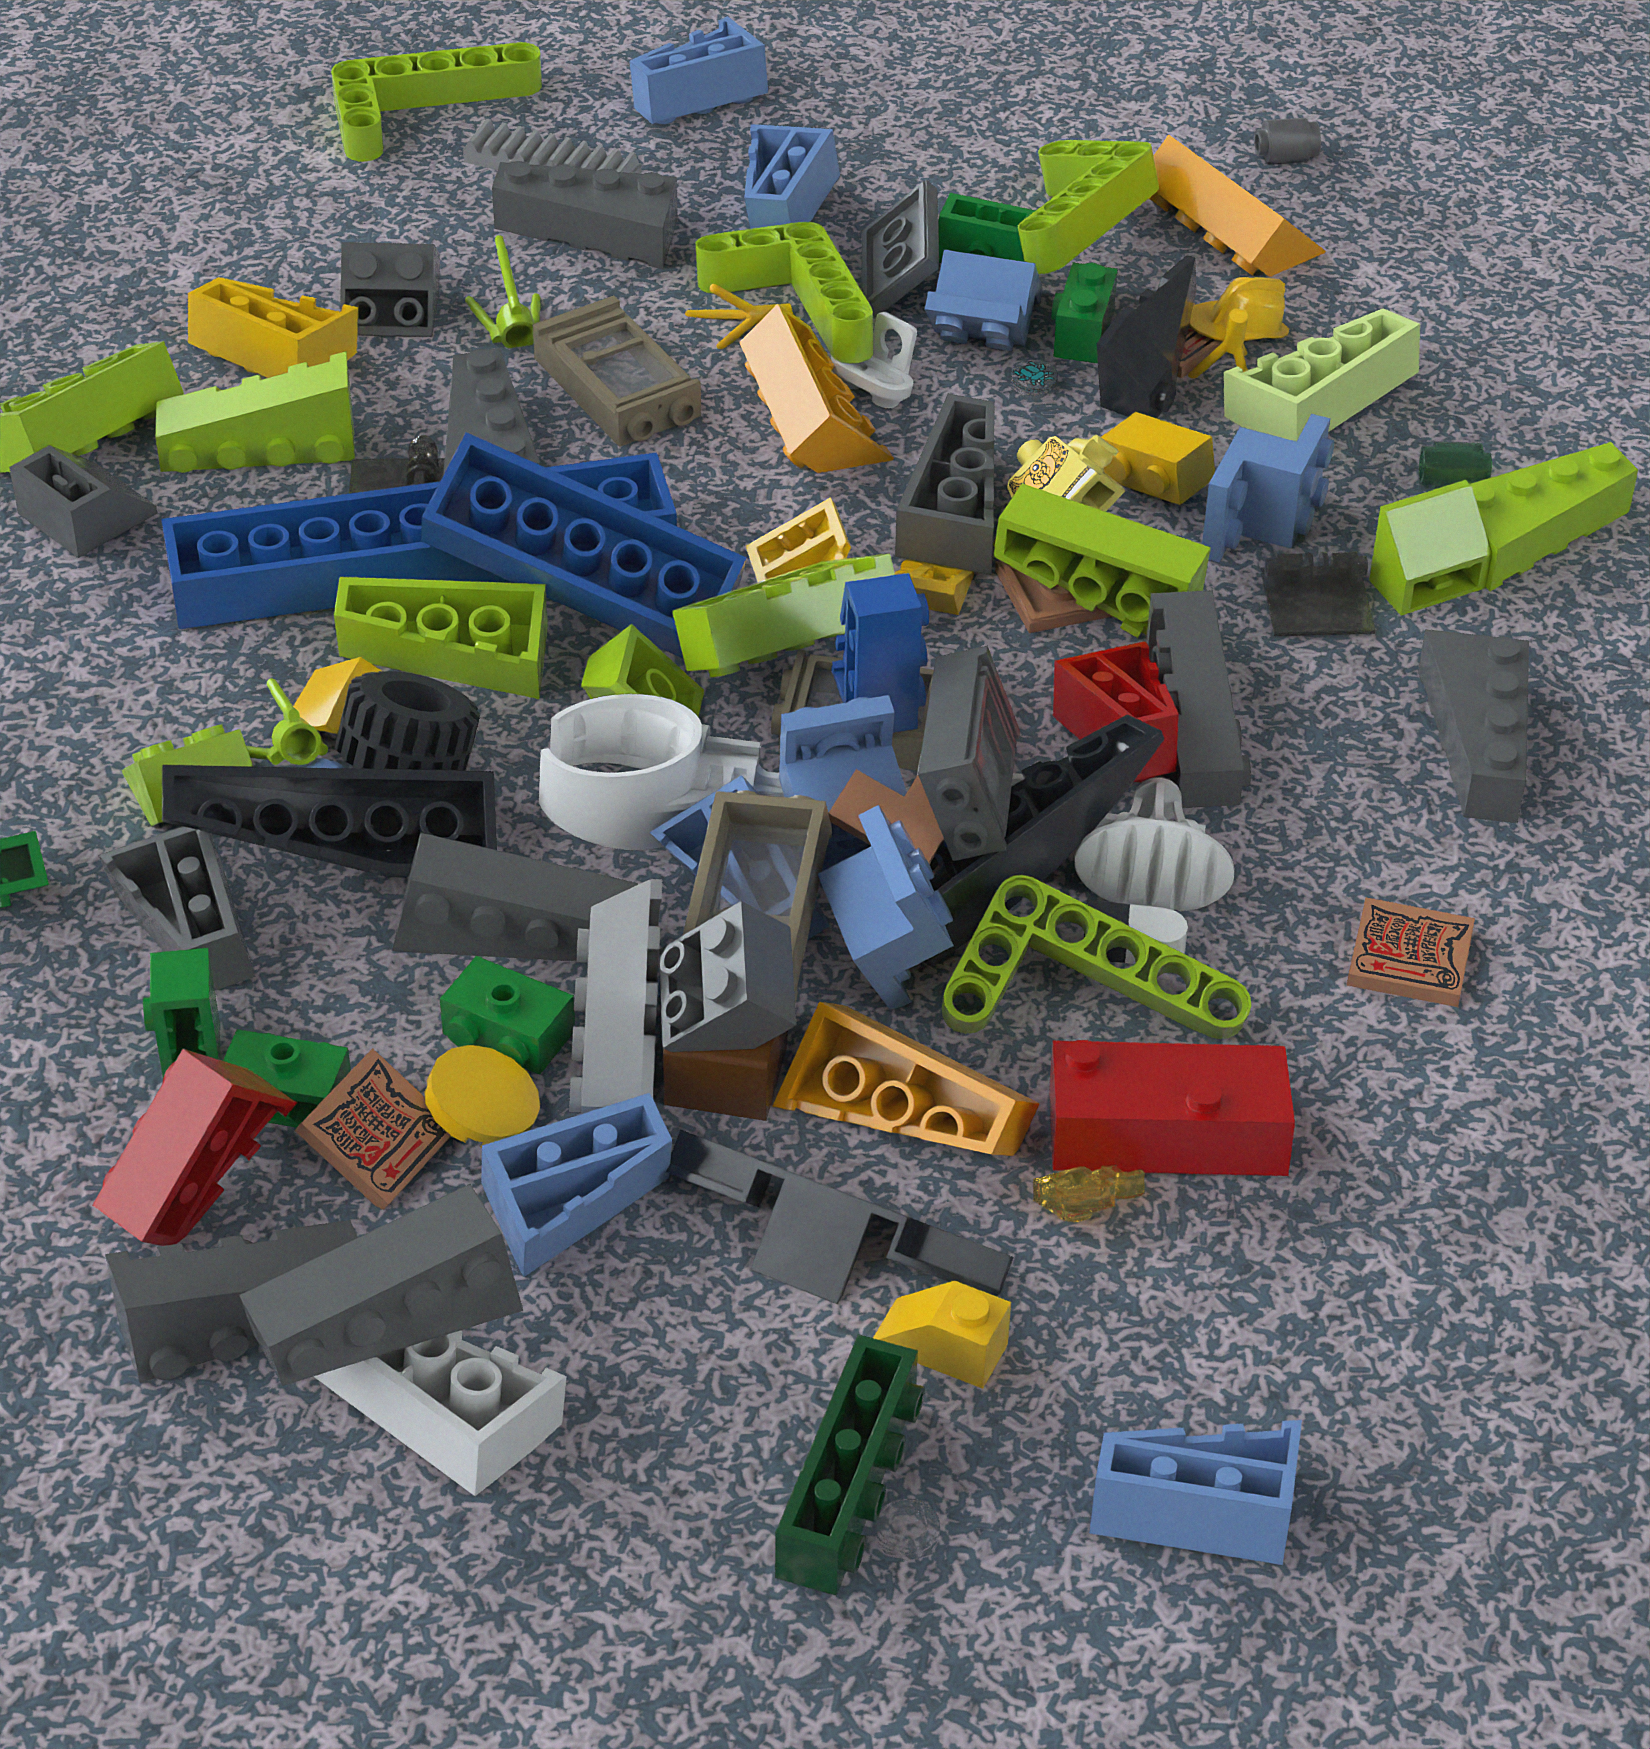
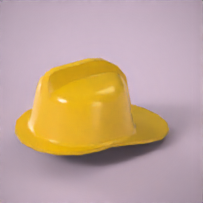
[1189,277,1289,341]

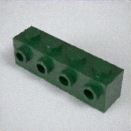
[775,1334,925,1596]

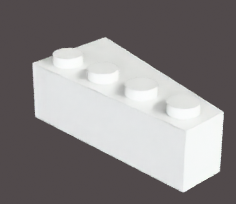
[313,1331,566,1496]

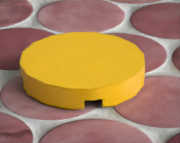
[424,1045,540,1148]

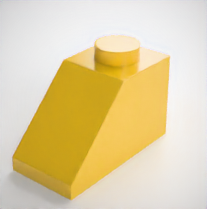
[873,1281,1011,1389]

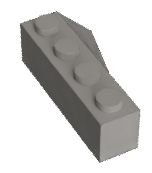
[569,879,662,1114]

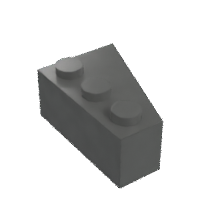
[98,826,256,990]

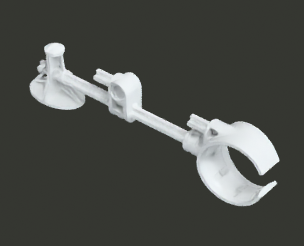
[539,694,1234,911]

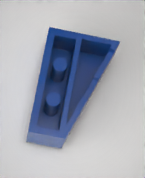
[831,573,929,733]

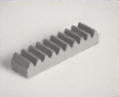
[463,119,641,174]

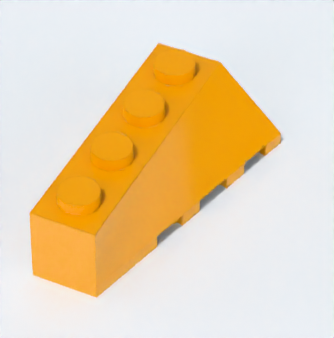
[1149,135,1326,277]
[739,304,894,473]
[773,1001,1040,1156]

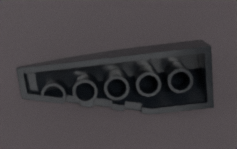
[923,714,1164,968]
[162,765,497,877]

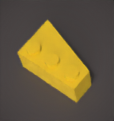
[188,277,358,378]

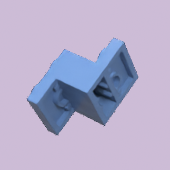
[925,250,1043,351]
[1202,414,1334,562]
[779,695,907,871]
[818,805,953,1009]

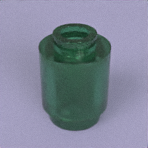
[1419,441,1492,490]

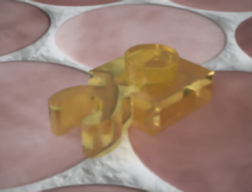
[1033,1165,1145,1222]

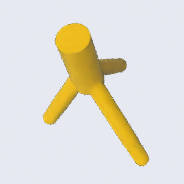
[685,284,793,349]
[1188,309,1248,379]

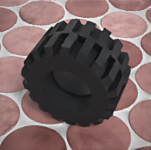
[335,671,480,771]

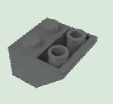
[340,242,440,337]
[9,445,157,558]
[659,901,797,1052]

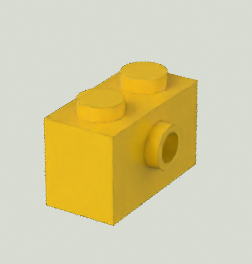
[1101,412,1215,505]

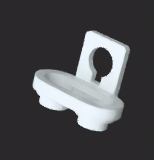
[831,312,917,408]

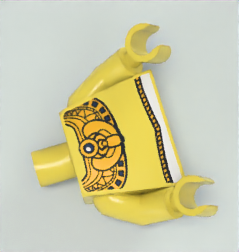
[993,435,1125,547]

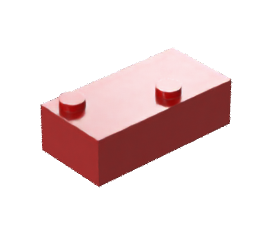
[1049,1040,1295,1176]

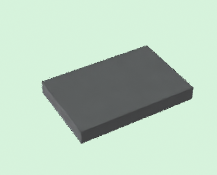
[861,180,939,318]

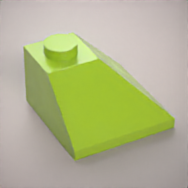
[581,624,704,718]

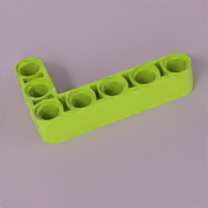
[331,42,542,162]
[1018,140,1159,274]
[695,222,873,364]
[942,875,1252,1039]

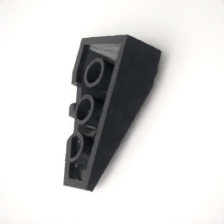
[1097,255,1196,418]

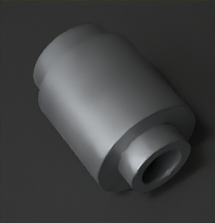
[1254,118,1321,164]

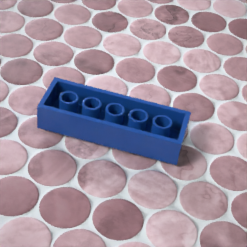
[421,432,747,659]

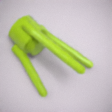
[465,235,541,348]
[246,678,328,765]

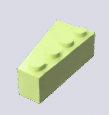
[1224,309,1420,441]

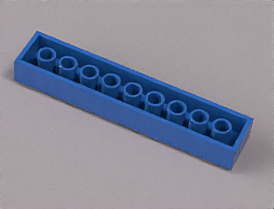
[161,452,677,629]

